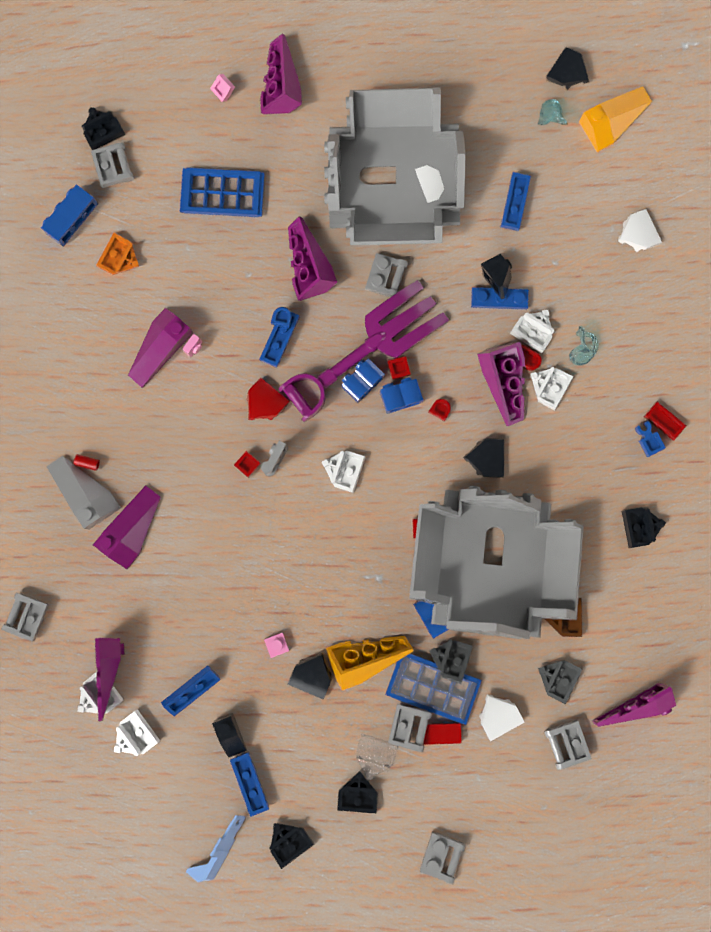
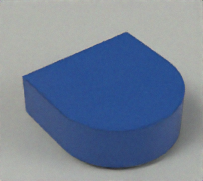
[271,307,292,329]

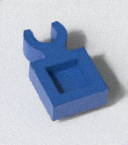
[635,421,666,457]

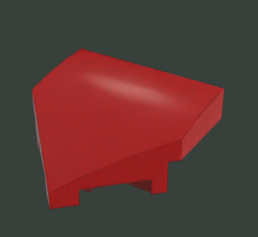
[246,378,290,420]

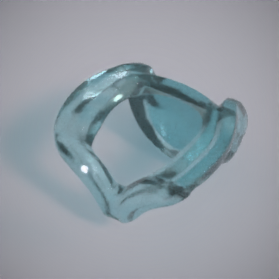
[538,99,568,125]
[569,326,599,366]

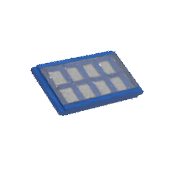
[180,168,265,217]
[385,654,482,725]

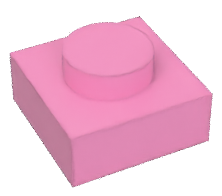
[210,74,235,102]
[183,334,202,357]
[264,632,289,658]

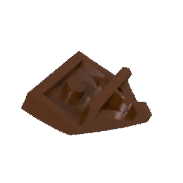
[544,598,582,637]

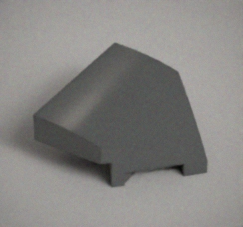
[429,639,473,684]
[538,660,583,705]

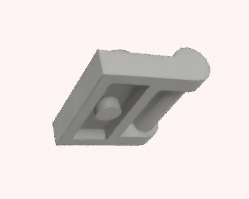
[91,143,134,188]
[365,253,408,297]
[261,441,288,477]
[1,592,49,642]
[388,704,432,752]
[544,720,592,770]
[419,832,466,884]

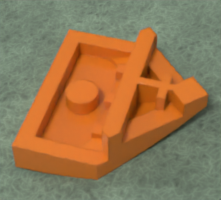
[96,233,139,275]

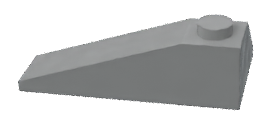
[47,456,121,530]

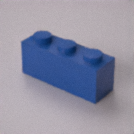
[41,184,98,247]

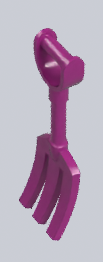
[278,280,449,422]

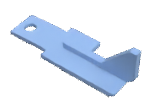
[186,815,246,882]

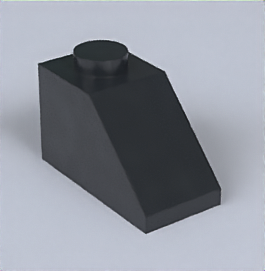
[481,254,512,300]
[212,713,247,758]

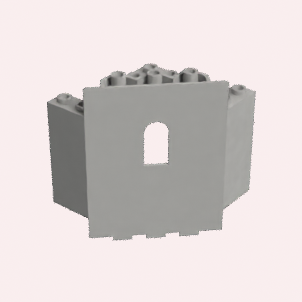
[324,87,465,245]
[409,486,584,639]

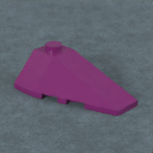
[260,33,302,114]
[288,216,338,301]
[128,308,193,388]
[477,342,525,426]
[93,485,161,569]
[95,638,125,721]
[592,683,676,727]

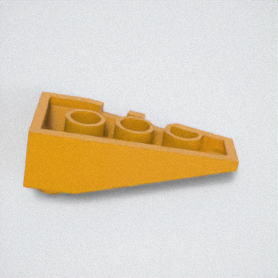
[579,86,652,153]
[326,636,413,691]

